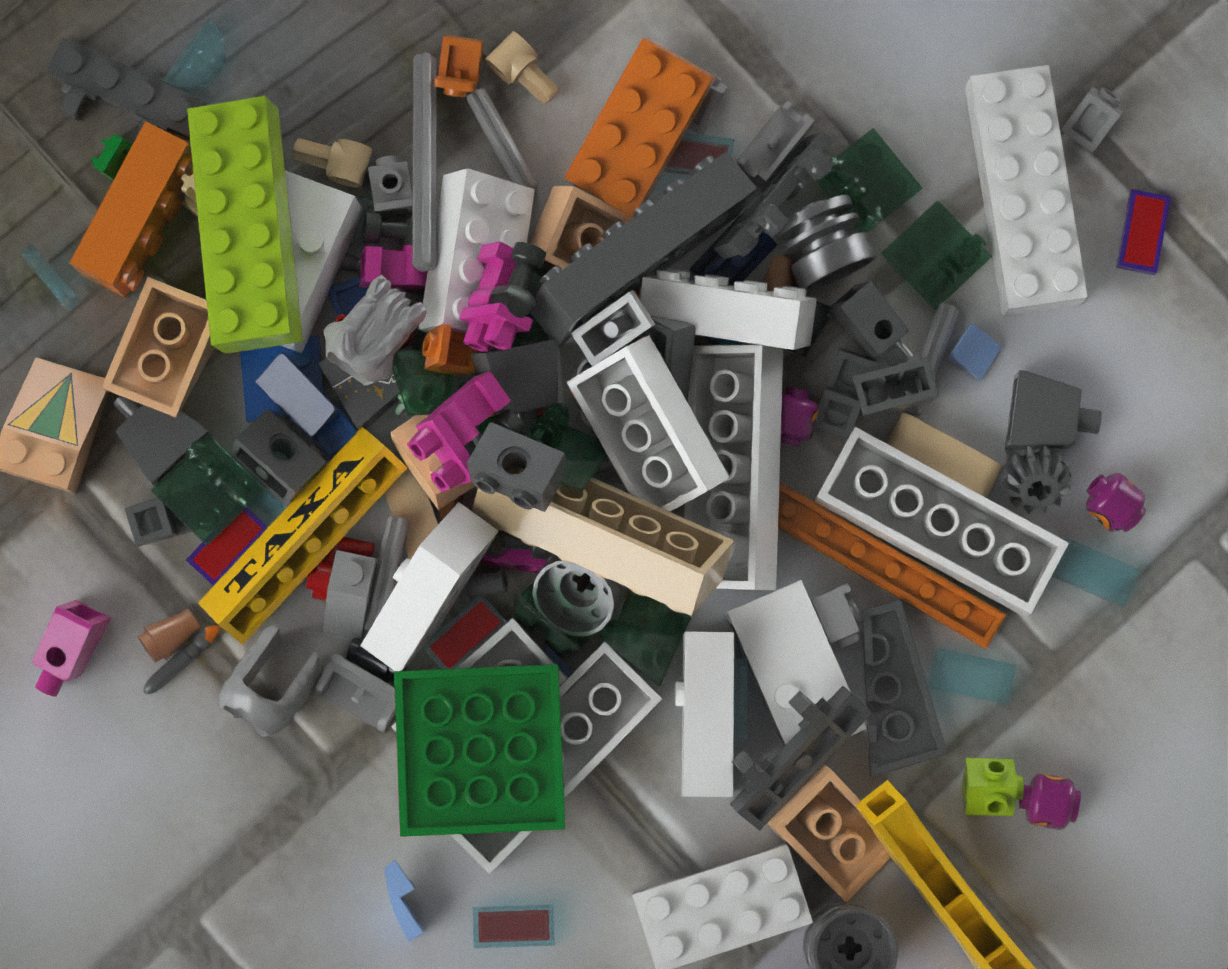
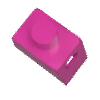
[32,600,111,697]

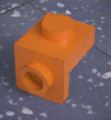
[434,35,484,97]
[422,324,478,379]

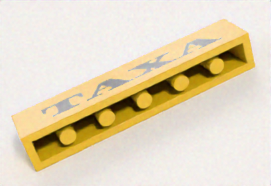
[198,427,407,645]

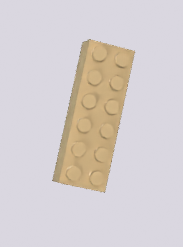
[472,466,734,616]

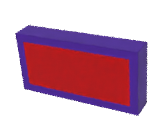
[1116,189,1171,275]
[186,502,268,586]

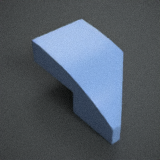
[385,860,425,942]

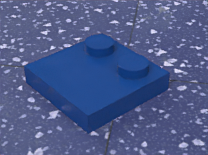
[240,335,325,423]

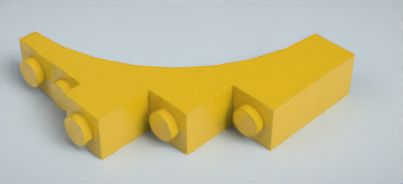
[856,780,1036,969]

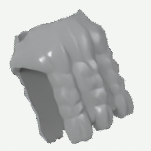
[323,275,427,386]
[218,625,323,737]

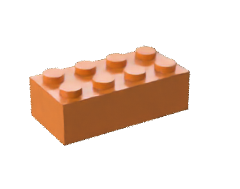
[564,38,717,218]
[69,121,193,298]

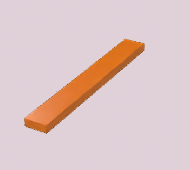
[778,482,1006,649]

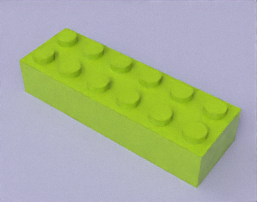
[187,96,303,354]

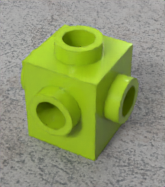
[962,758,1024,816]

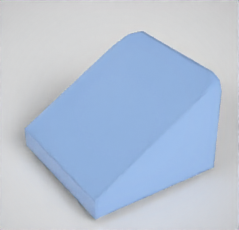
[947,323,1002,380]

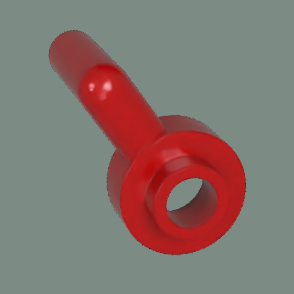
[306,537,375,601]

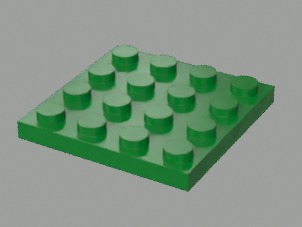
[394,664,565,837]

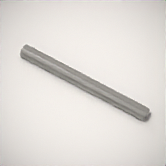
[412,52,436,272]

